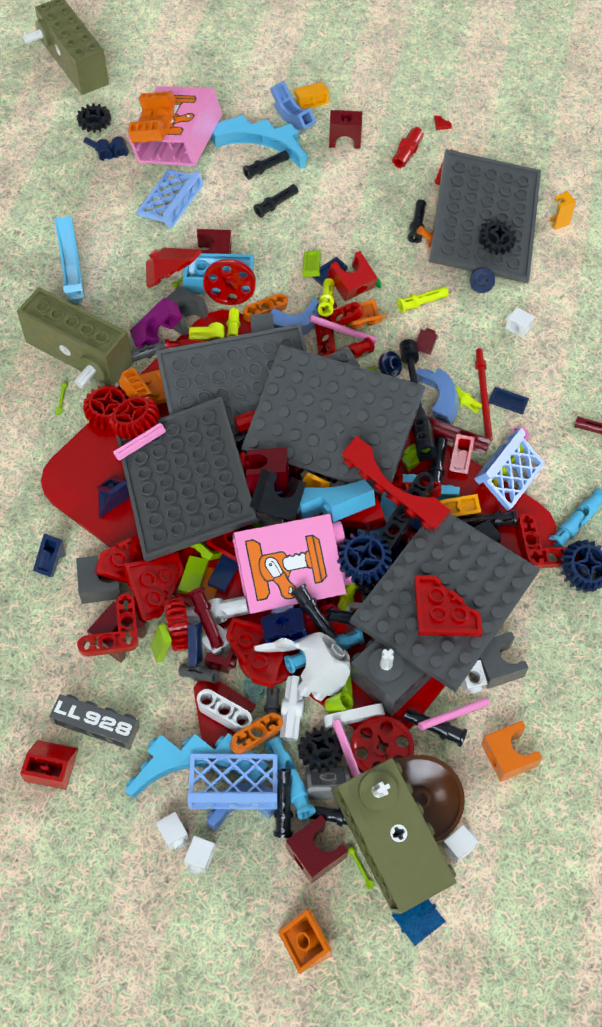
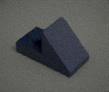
[33,533,65,577]

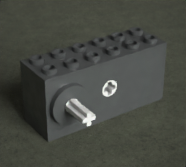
[350,638,432,717]

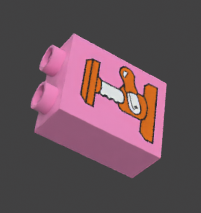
[128,86,222,166]
[232,514,353,614]

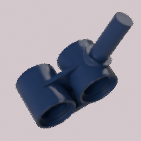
[83,136,128,161]

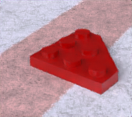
[94,534,144,584]
[122,552,184,622]
[414,575,483,637]
[226,617,291,688]
[193,680,256,750]

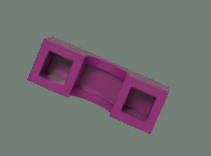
[130,297,183,348]

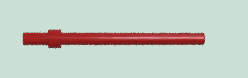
[475,348,493,441]

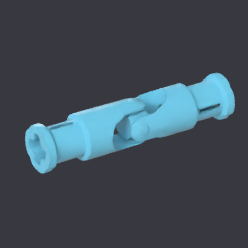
[549,488,602,547]
[284,627,365,673]
[265,737,316,820]

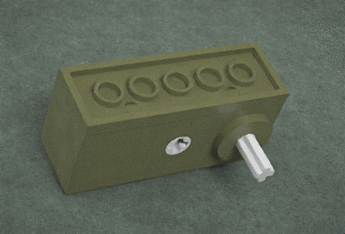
[22,0,109,95]
[17,287,133,388]
[331,758,457,914]

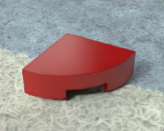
[434,116,452,130]

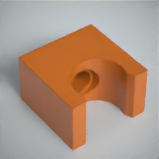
[481,721,542,782]

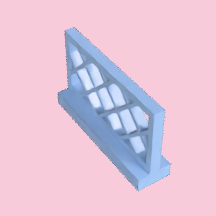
[136,169,203,228]
[474,428,545,511]
[188,754,277,809]

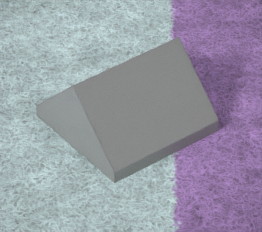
[306,766,350,800]

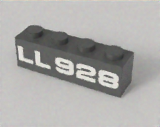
[49,694,139,750]

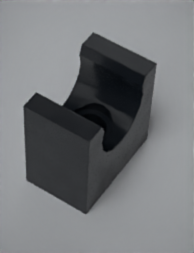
[249,468,306,521]

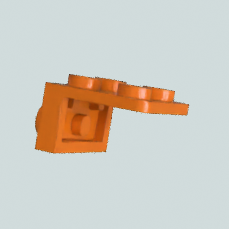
[342,299,386,329]

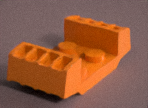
[128,91,176,143]
[118,367,166,405]

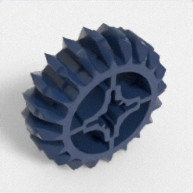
[337,531,392,585]
[558,540,602,593]

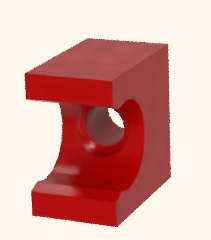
[328,251,377,301]

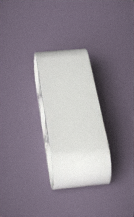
[197,689,252,733]

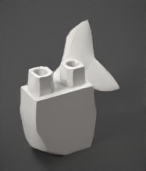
[254,632,351,701]

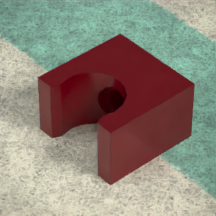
[329,110,362,149]
[197,229,232,254]
[246,447,289,494]
[87,601,147,663]
[286,815,348,884]

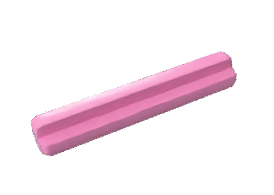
[113,423,166,460]

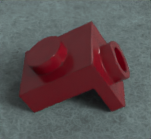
[416,328,438,355]
[205,648,238,674]

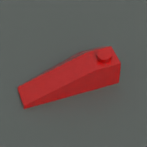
[146,248,202,288]

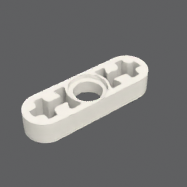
[323,704,385,728]

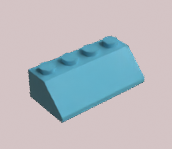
[183,253,254,293]

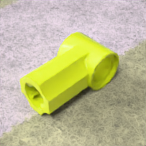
[189,322,224,340]

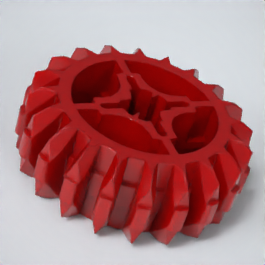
[83,383,129,430]
[109,395,160,440]
[164,596,189,652]

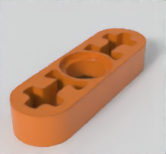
[243,294,288,322]
[230,713,283,754]

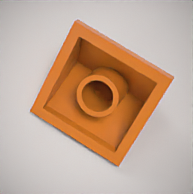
[278,908,332,974]

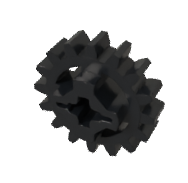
[76,103,111,133]
[479,219,517,255]
[298,726,344,773]

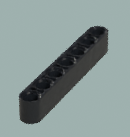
[354,472,434,592]

